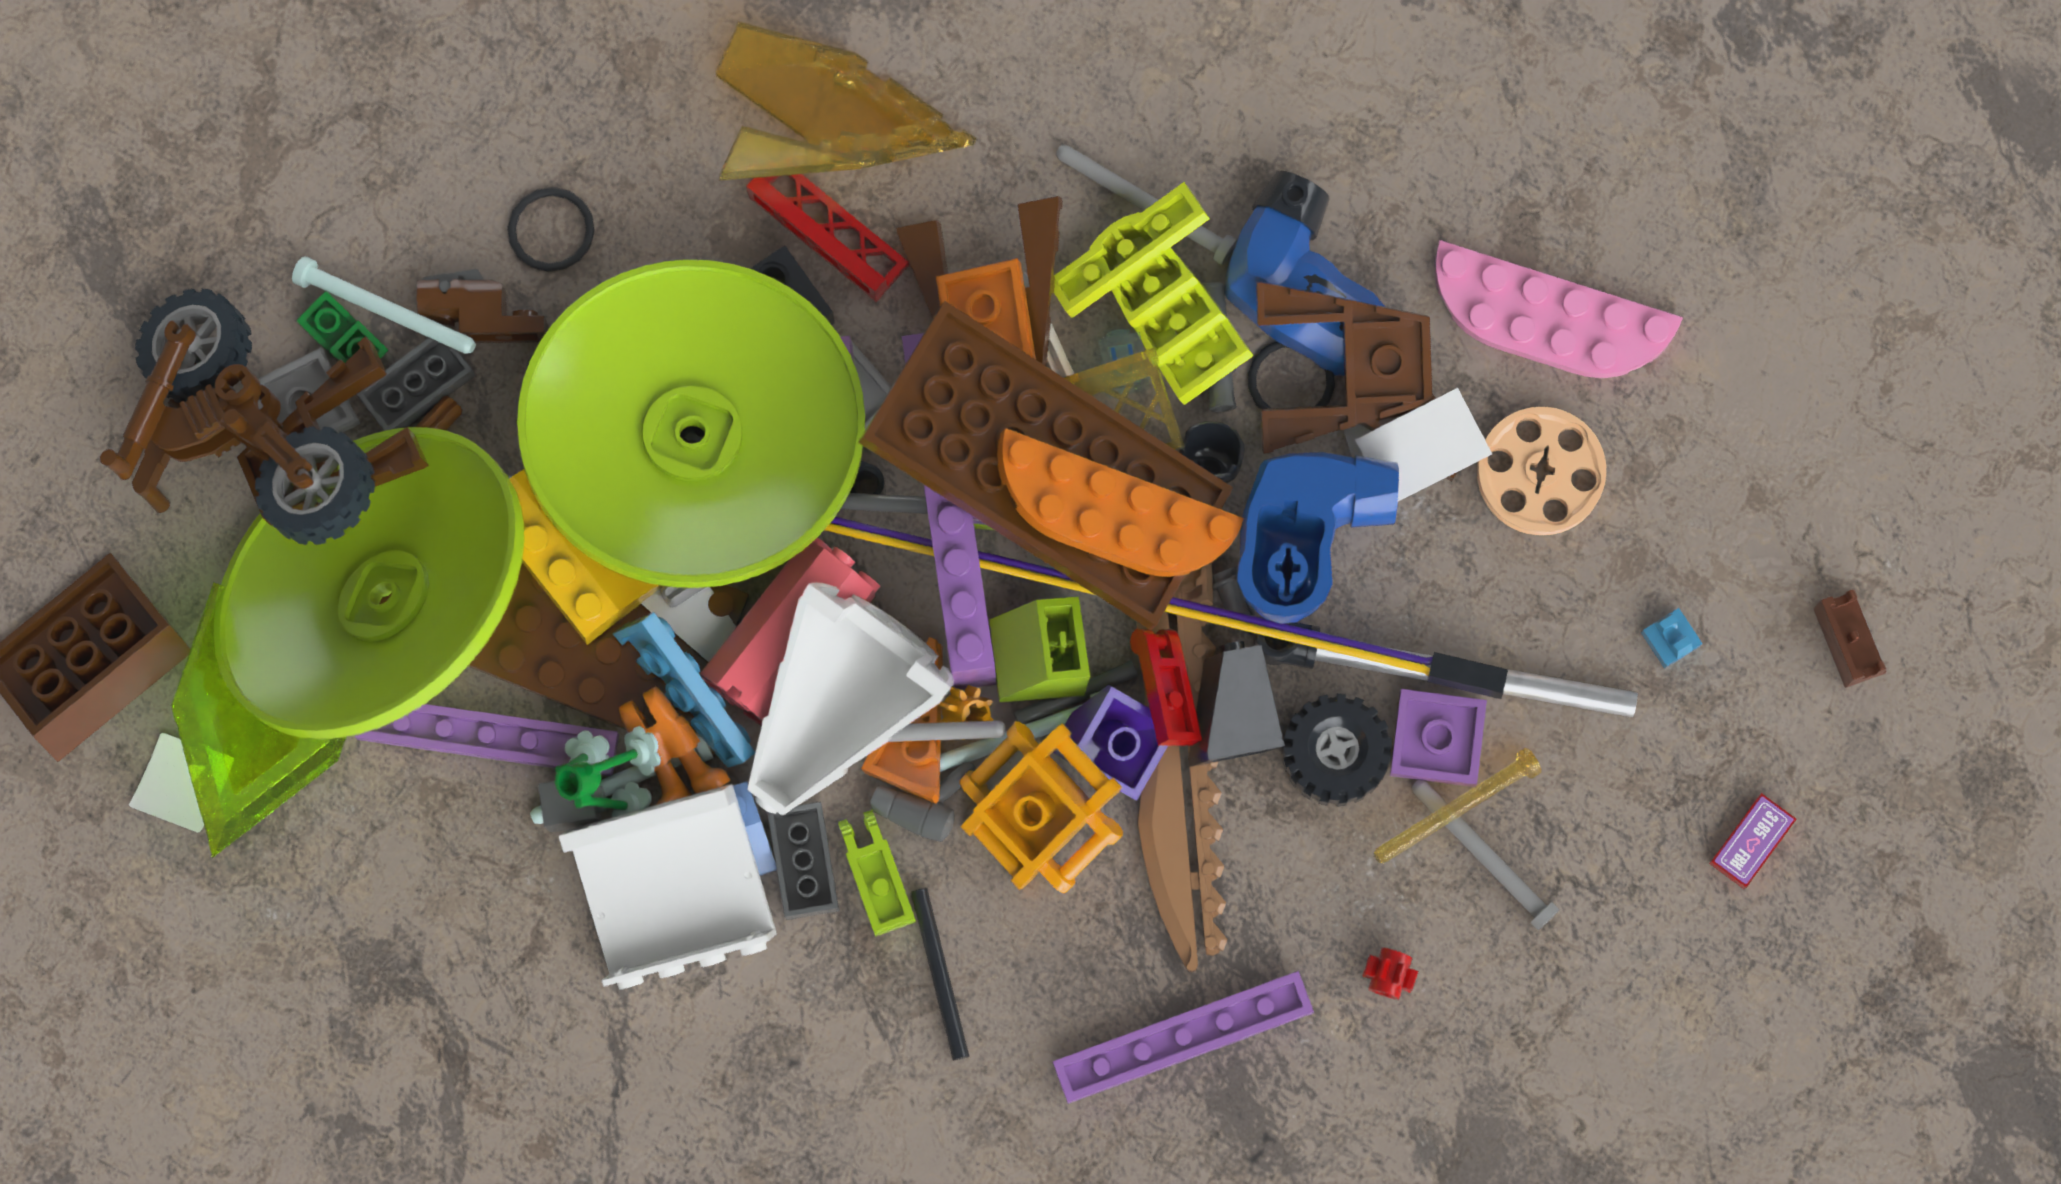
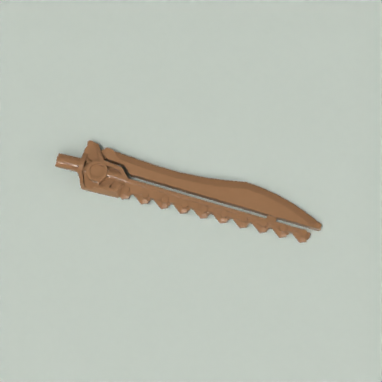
[1136,563,1228,973]

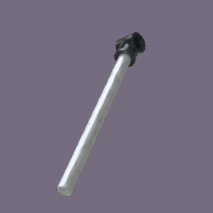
[1254,622,1638,717]

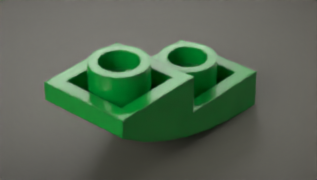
[295,291,388,363]

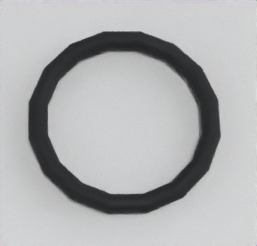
[507,187,595,272]
[1248,341,1335,409]

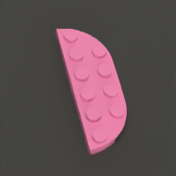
[1435,240,1683,378]

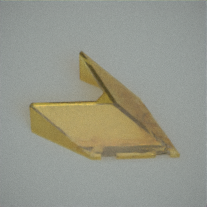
[716,21,977,181]

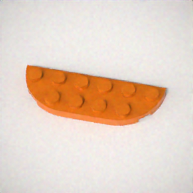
[997,428,1244,577]

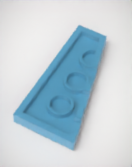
[613,612,756,768]

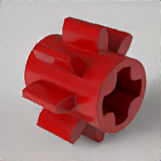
[1362,948,1419,1000]

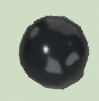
[1179,421,1245,484]

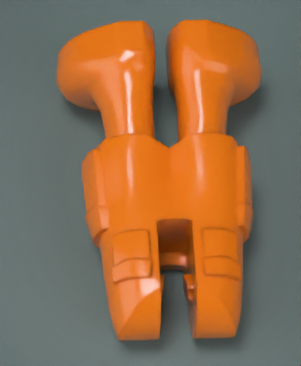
[618,686,731,805]

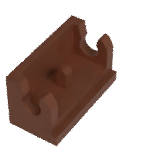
[1814,589,1887,688]

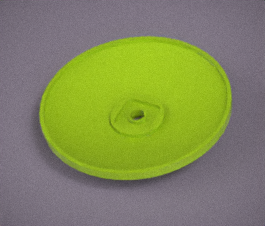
[517,259,865,588]
[213,427,524,739]

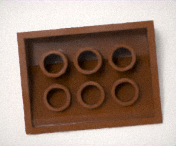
[0,552,193,762]

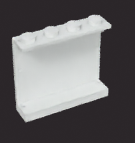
[559,784,777,989]

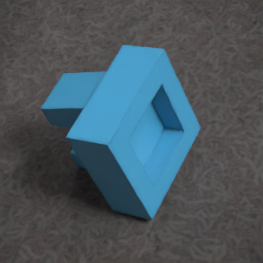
[1641,608,1703,669]

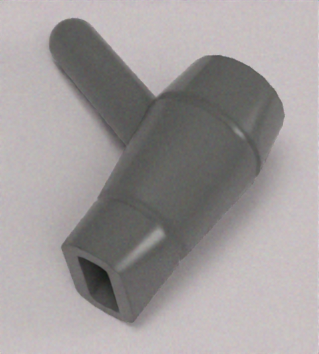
[870,762,976,842]

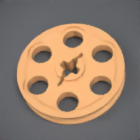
[1477,407,1606,535]

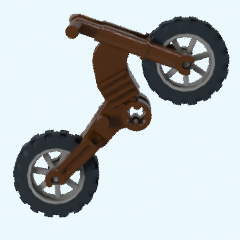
[100,288,375,545]

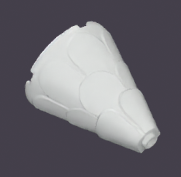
[747,582,953,815]

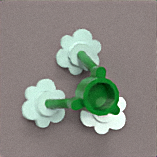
[555,726,661,817]

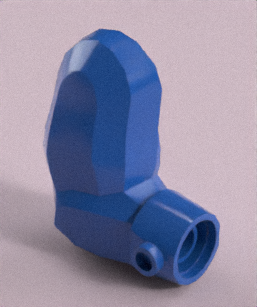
[1237,452,1399,624]

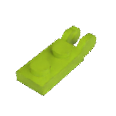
[838,810,916,937]

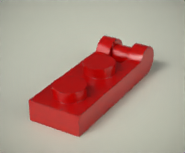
[1130,629,1202,746]

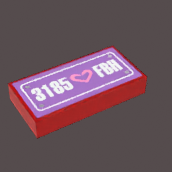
[1709,793,1797,889]

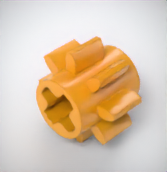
[939,685,993,740]

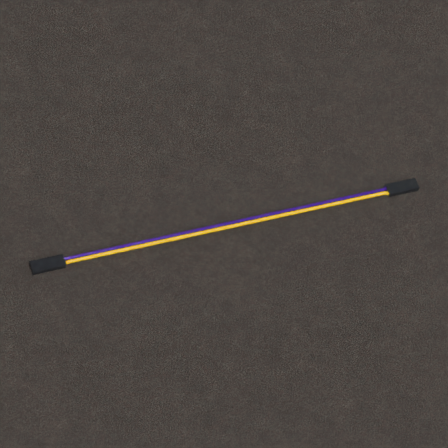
[824,517,1508,699]

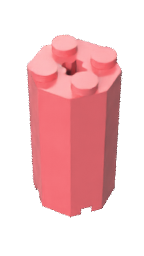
[700,537,880,726]

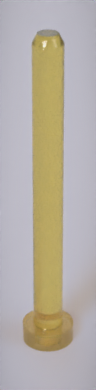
[1373,748,1542,863]

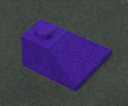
[1053,685,1168,801]

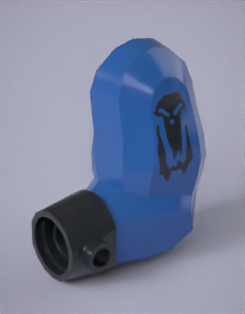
[1224,171,1386,376]

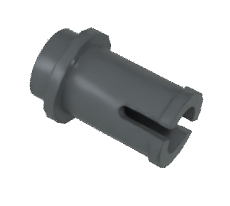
[1212,567,1256,616]

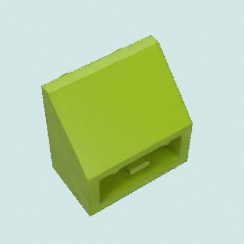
[989,597,1090,703]

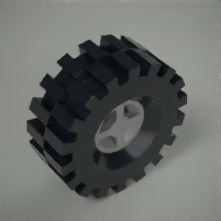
[1282,693,1392,807]

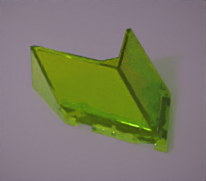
[171,582,347,858]

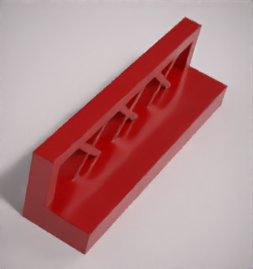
[746,158,909,302]

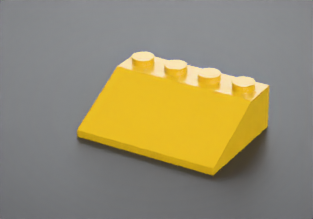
[509,469,662,645]

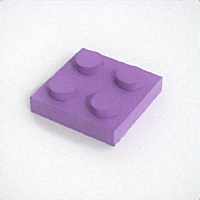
[1390,689,1487,787]

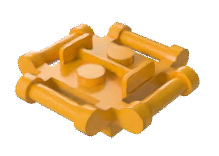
[959,721,1123,893]

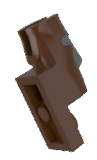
[417,269,549,343]

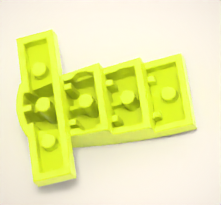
[1054,182,1254,405]

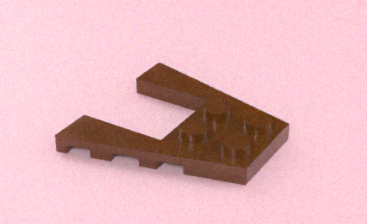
[896,196,1063,366]
[1255,281,1433,453]
[237,337,429,526]

